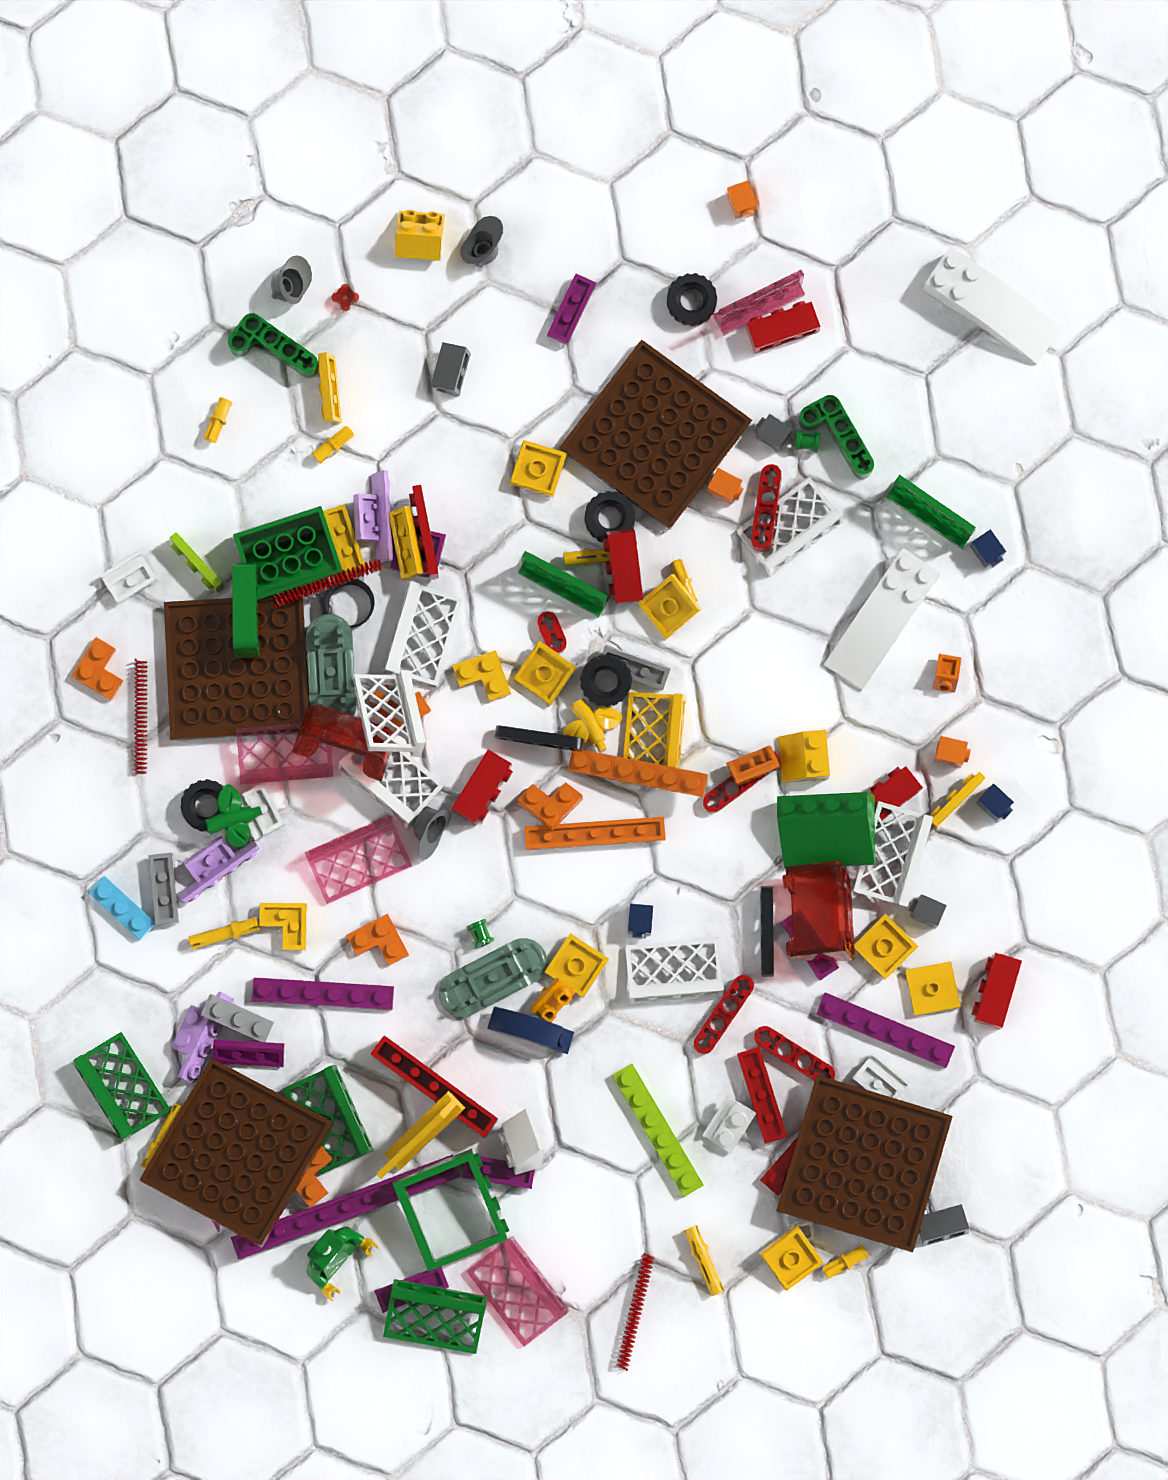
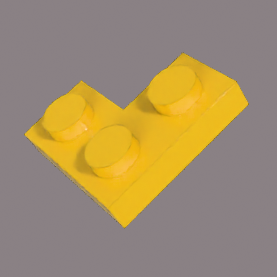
[452,650,511,702]
[259,903,307,951]

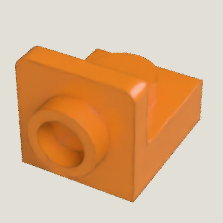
[932,653,962,693]

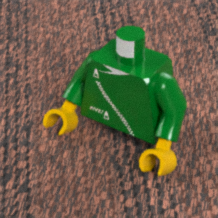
[306,1226,378,1301]

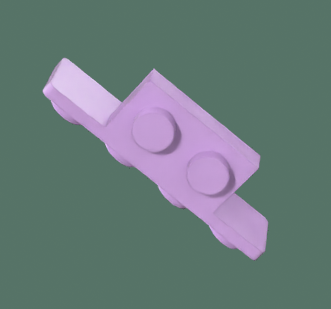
[353,470,393,564]
[177,835,260,904]
[171,991,234,1084]

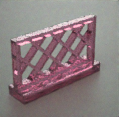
[713,270,805,336]
[236,721,334,784]
[304,815,412,904]
[466,1236,570,1347]

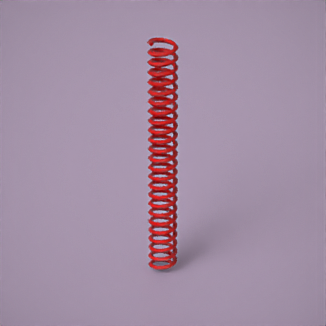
[273,559,382,608]
[134,658,148,774]
[616,1253,655,1371]

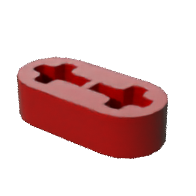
[537,611,567,654]

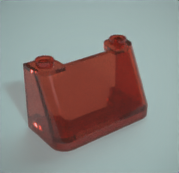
[292,705,395,782]
[782,860,855,961]

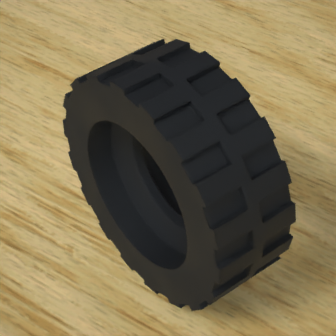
[667,273,717,326]
[584,491,635,542]
[580,654,632,707]
[180,779,224,832]

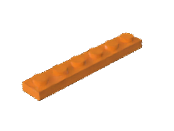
[568,750,708,798]
[524,817,666,851]

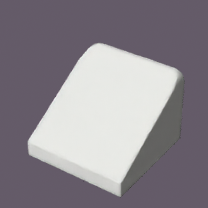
[787,1216,817,1241]

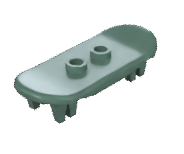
[306,614,356,729]
[439,938,547,1017]

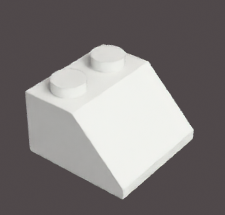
[498,1107,545,1175]

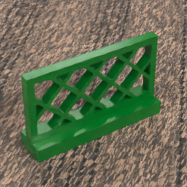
[886,474,976,550]
[518,551,610,618]
[73,1032,171,1142]
[283,1065,374,1175]
[383,1279,487,1354]

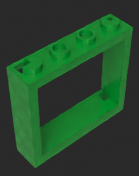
[393,1149,510,1272]

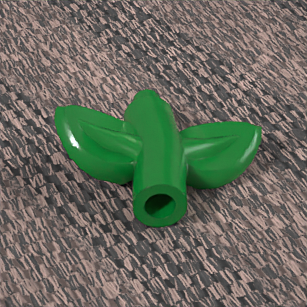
[205,784,262,848]

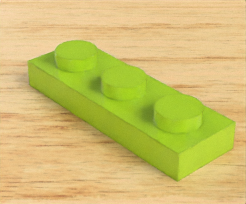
[169,532,224,592]

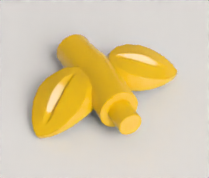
[563,699,623,753]

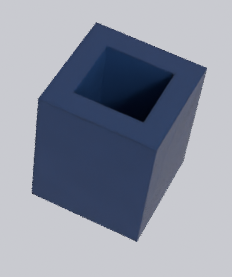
[970,529,1007,568]
[976,783,1014,821]
[627,903,654,939]

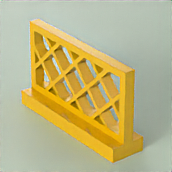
[621,692,686,785]
[376,1091,465,1179]

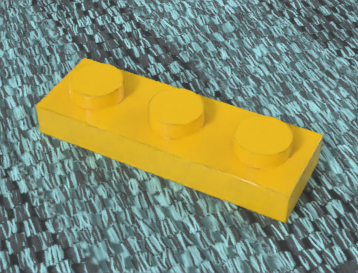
[317,352,342,425]
[323,504,366,575]
[389,506,424,580]
[930,771,986,829]

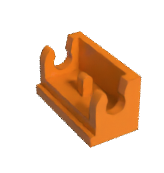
[726,745,780,787]

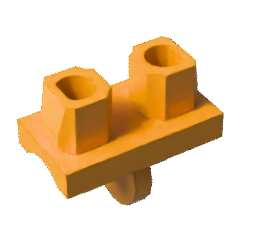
[529,977,576,1022]

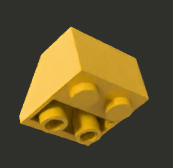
[395,210,445,261]

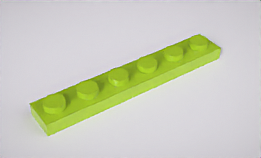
[612,1063,704,1197]

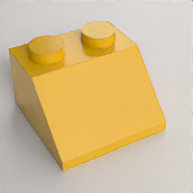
[778,730,830,783]

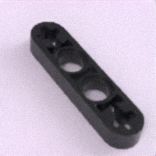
[494,725,584,752]
[760,886,774,977]

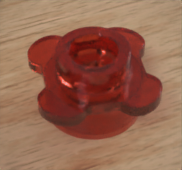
[332,284,359,311]

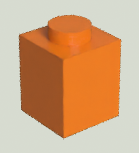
[726,180,758,219]
[707,468,744,505]
[934,736,971,768]

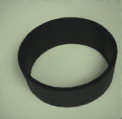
[324,578,375,628]

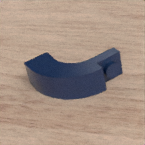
[487,1006,574,1054]

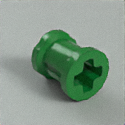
[794,430,820,453]
[466,919,494,949]

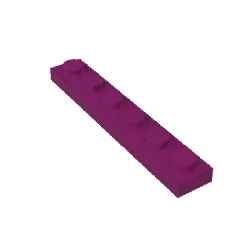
[252,977,394,1010]
[816,992,955,1068]

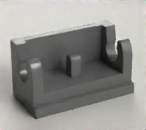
[431,342,471,396]
[919,1204,970,1247]

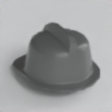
[460,216,503,267]
[271,255,312,304]
[414,806,451,860]

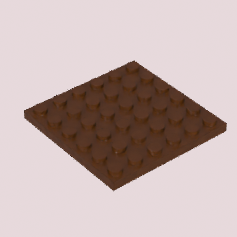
[559,339,752,530]
[164,595,310,741]
[139,1058,334,1247]
[776,1075,953,1253]

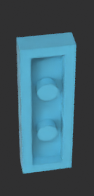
[88,876,155,940]

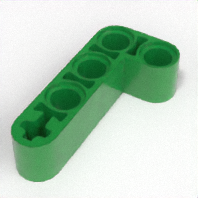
[228,313,318,378]
[798,395,874,479]
[232,563,259,658]

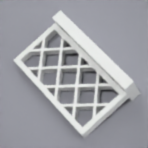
[736,477,844,577]
[382,581,463,687]
[352,670,426,757]
[337,725,445,829]
[852,801,933,907]
[625,938,724,1004]

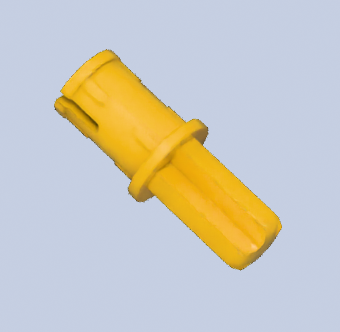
[204,397,233,443]
[311,426,354,464]
[670,559,698,602]
[822,1244,869,1278]

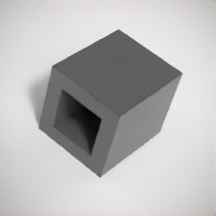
[755,414,792,452]
[909,894,947,929]

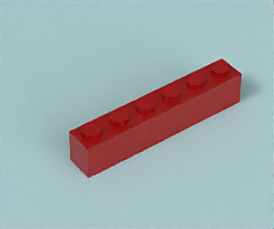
[370,1035,499,1139]

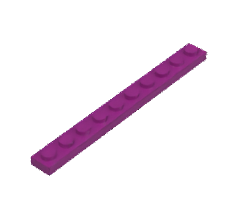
[230,1154,461,1260]

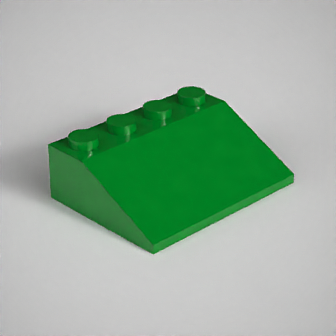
[233,505,343,600]
[777,792,876,869]

